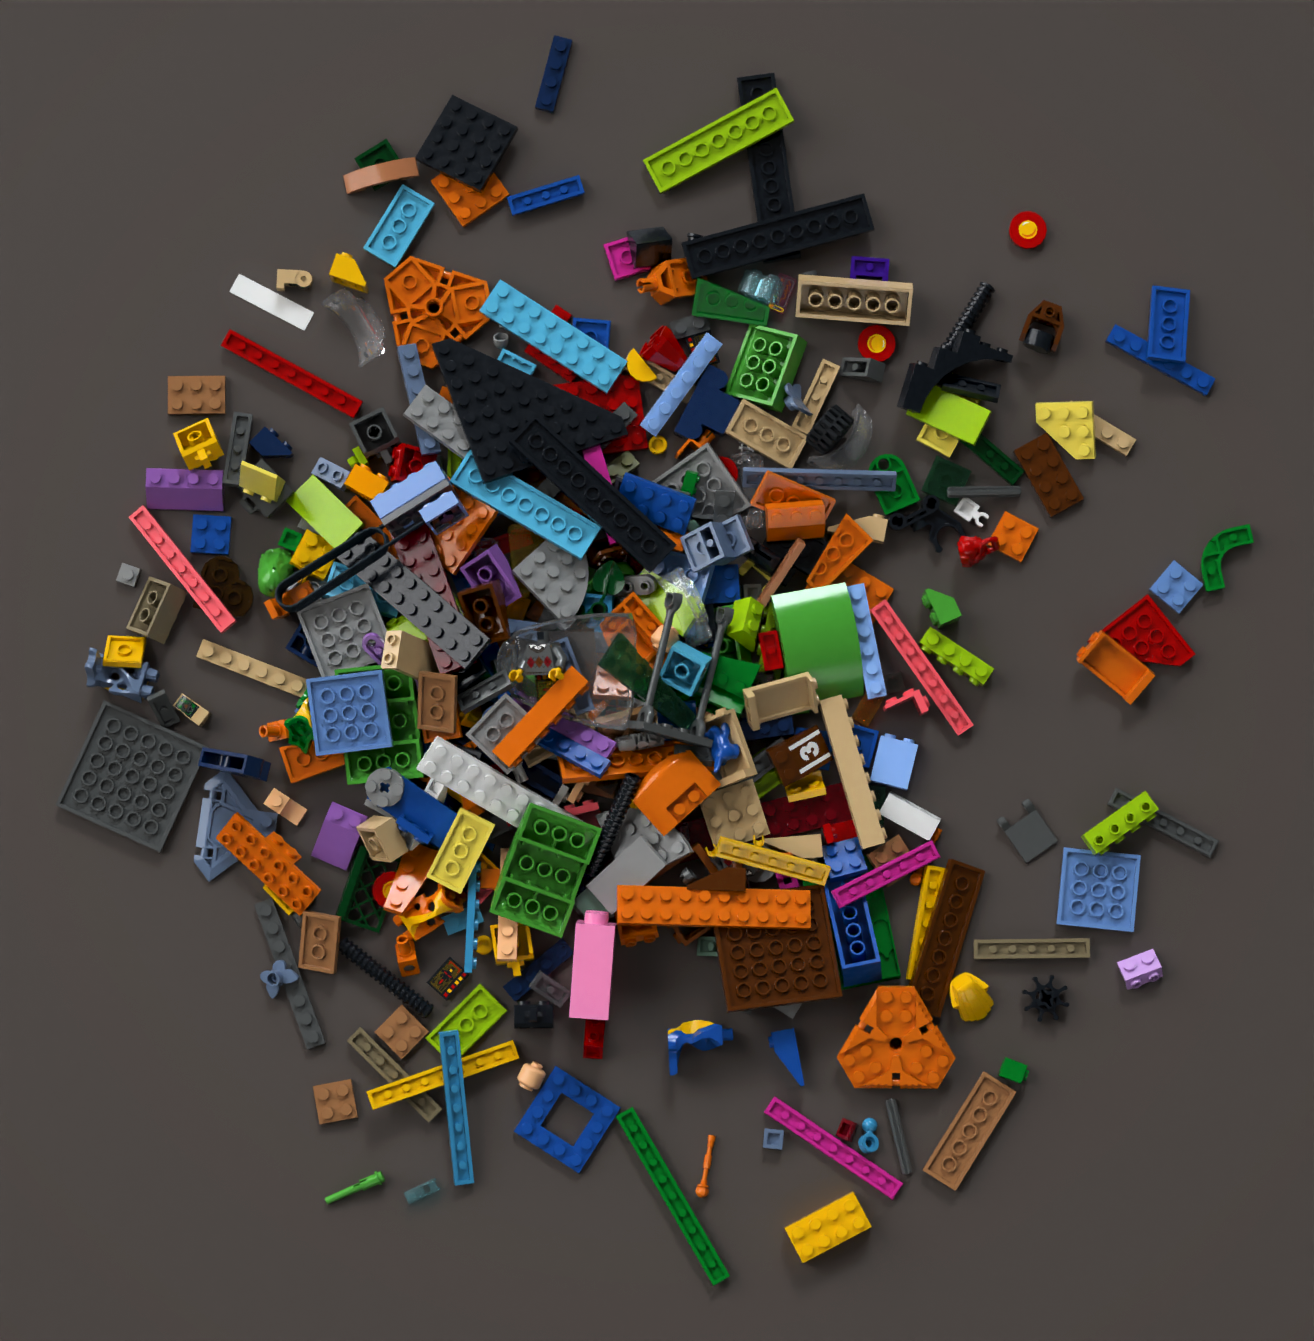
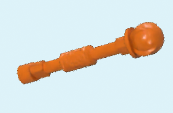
[909,828,942,886]
[695,1135,716,1198]

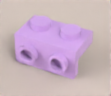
[1117,949,1163,990]

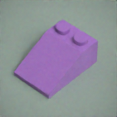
[459,544,522,606]
[311,801,369,871]

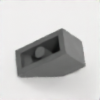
[839,357,886,383]

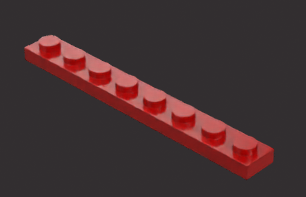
[221,329,363,419]

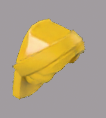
[949,972,994,1022]

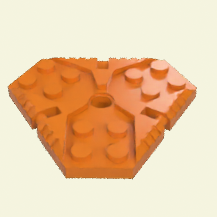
[384,256,491,370]
[837,986,956,1089]

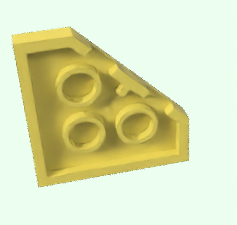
[1035,401,1096,459]

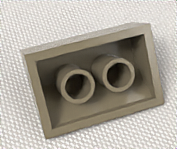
[126,576,187,644]

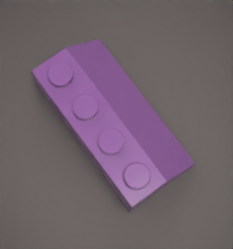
[145,468,225,511]

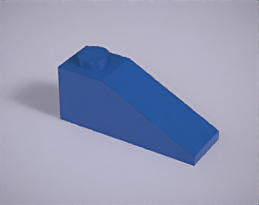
[768,1028,805,1086]

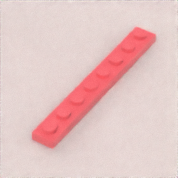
[129,505,237,634]
[870,599,974,736]

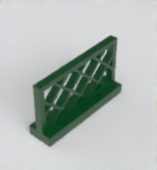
[335,845,401,933]

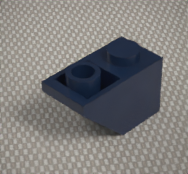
[249,427,294,458]

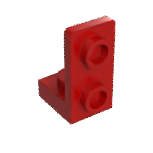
[822,819,857,845]
[583,1019,605,1059]

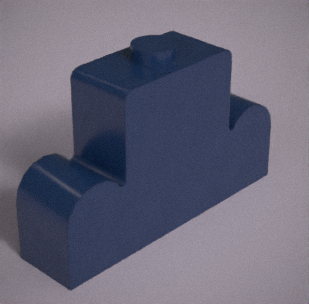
[674,364,740,441]
[198,747,271,782]

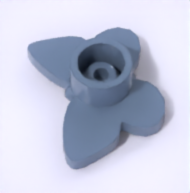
[784,383,813,416]
[260,960,299,998]

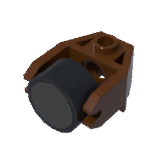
[1019,300,1064,354]

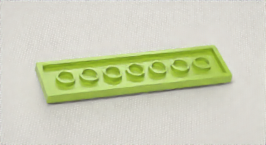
[643,88,795,194]

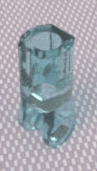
[404,1178,441,1205]

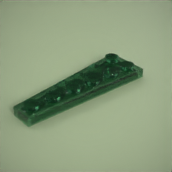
[598,633,697,729]

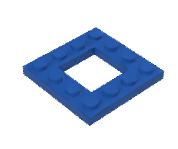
[514,1066,621,1173]

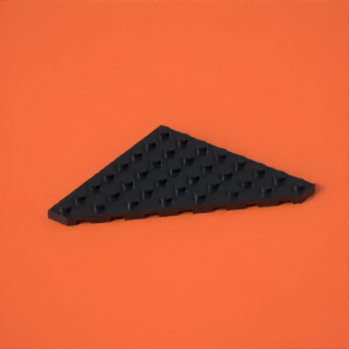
[432,338,628,484]

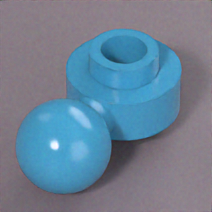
[858,1118,879,1154]

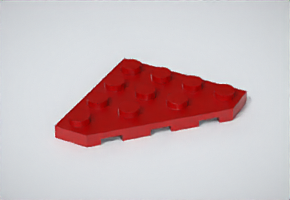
[1087,594,1195,667]

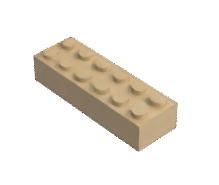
[795,274,913,326]

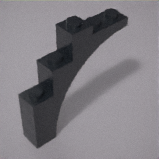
[897,328,1013,413]

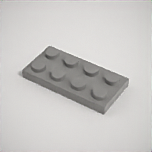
[403,384,470,459]

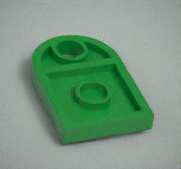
[869,454,920,516]

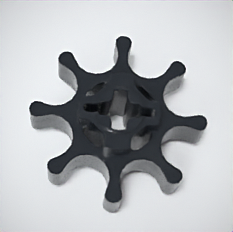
[1022,975,1069,1022]

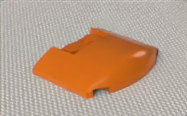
[600,591,668,679]
[633,750,721,836]

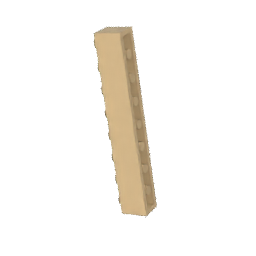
[819,694,887,850]

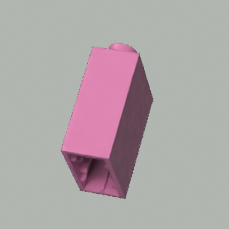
[569,910,616,1020]

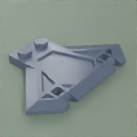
[194,772,278,882]

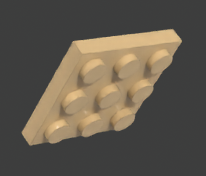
[700,779,770,847]

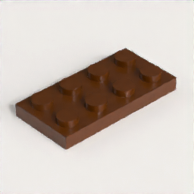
[1013,433,1084,518]

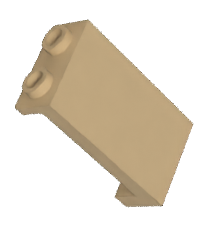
[381,630,439,680]
[742,672,820,731]
[704,707,758,789]

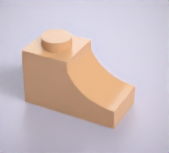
[263,788,308,826]

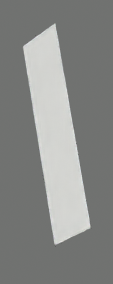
[229,274,314,331]

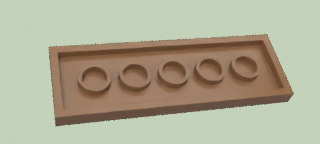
[922,1071,1016,1191]

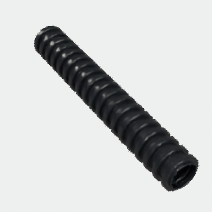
[938,282,995,383]
[585,773,641,877]
[338,937,434,1019]

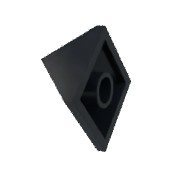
[626,226,672,269]

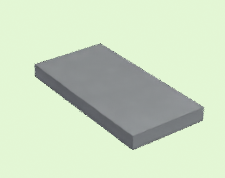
[586,835,667,915]

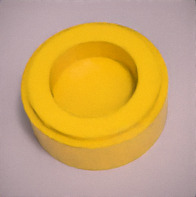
[648,435,667,455]
[476,935,493,955]

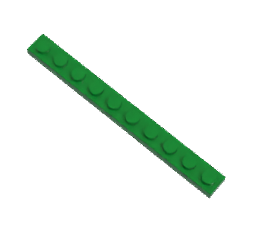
[616,1107,730,1286]

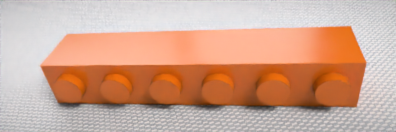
[492,666,590,769]

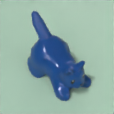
[704,722,740,773]

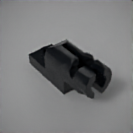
[743,536,796,587]

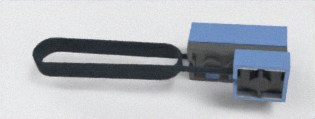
[275,461,469,612]

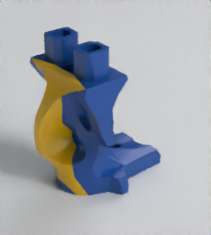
[667,1020,733,1075]

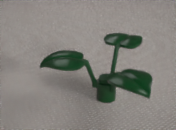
[553,560,625,627]

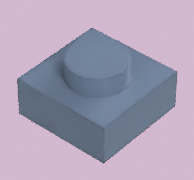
[763,1128,784,1150]

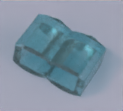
[737,268,783,305]

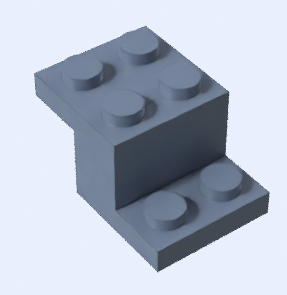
[680,514,754,573]

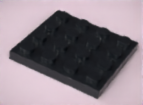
[415,95,518,193]

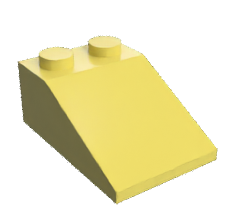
[239,460,286,504]

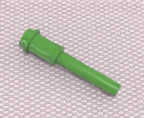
[325,1171,385,1205]

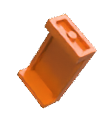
[1076,630,1155,705]

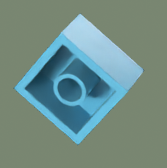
[659,640,712,697]

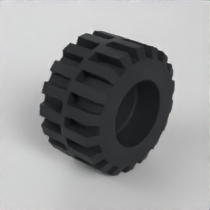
[805,404,854,456]

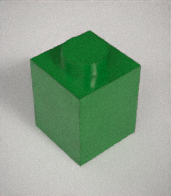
[998,1057,1029,1084]

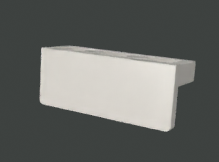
[880,791,941,840]

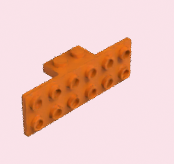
[216,812,321,916]

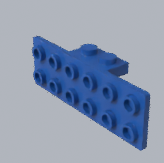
[367,766,457,848]

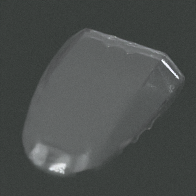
[497,613,637,730]

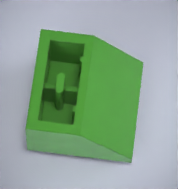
[921,588,962,629]

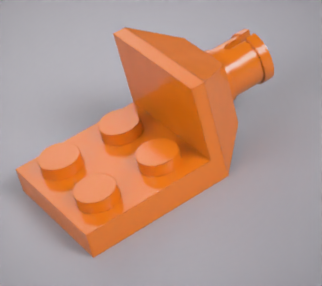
[636,258,707,305]

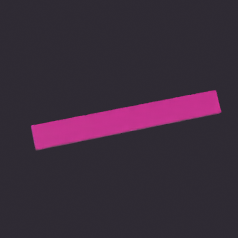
[764,1096,903,1200]

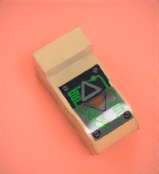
[276,269,313,291]
[173,693,211,728]

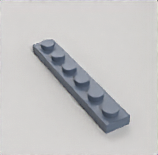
[397,343,441,457]

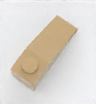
[827,514,888,544]
[764,834,823,862]

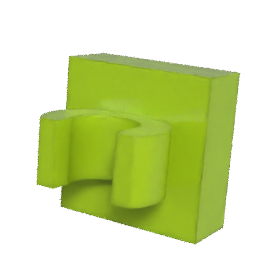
[347,446,369,468]

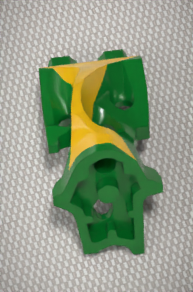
[284,689,314,754]

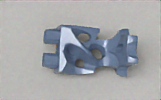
[85,647,160,703]

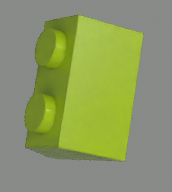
[726,597,764,652]

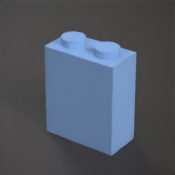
[870,733,918,791]

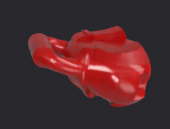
[957,536,1000,567]

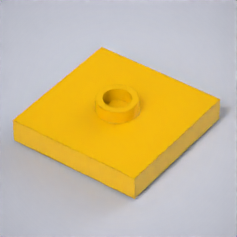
[103,635,146,668]

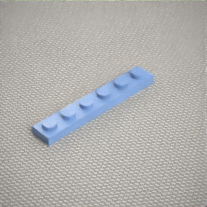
[640,333,723,437]
[847,583,887,700]

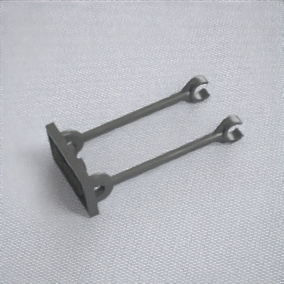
[627,592,734,748]

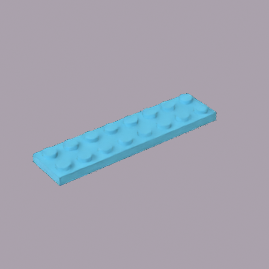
[479,279,628,394]
[450,450,601,560]

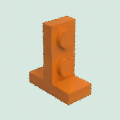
[264,580,315,619]

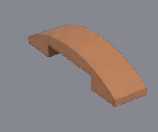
[343,157,420,194]

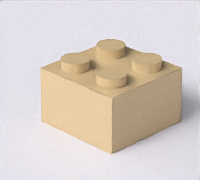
[356,815,409,863]

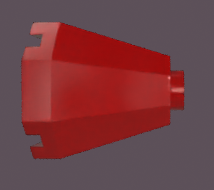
[639,325,687,372]

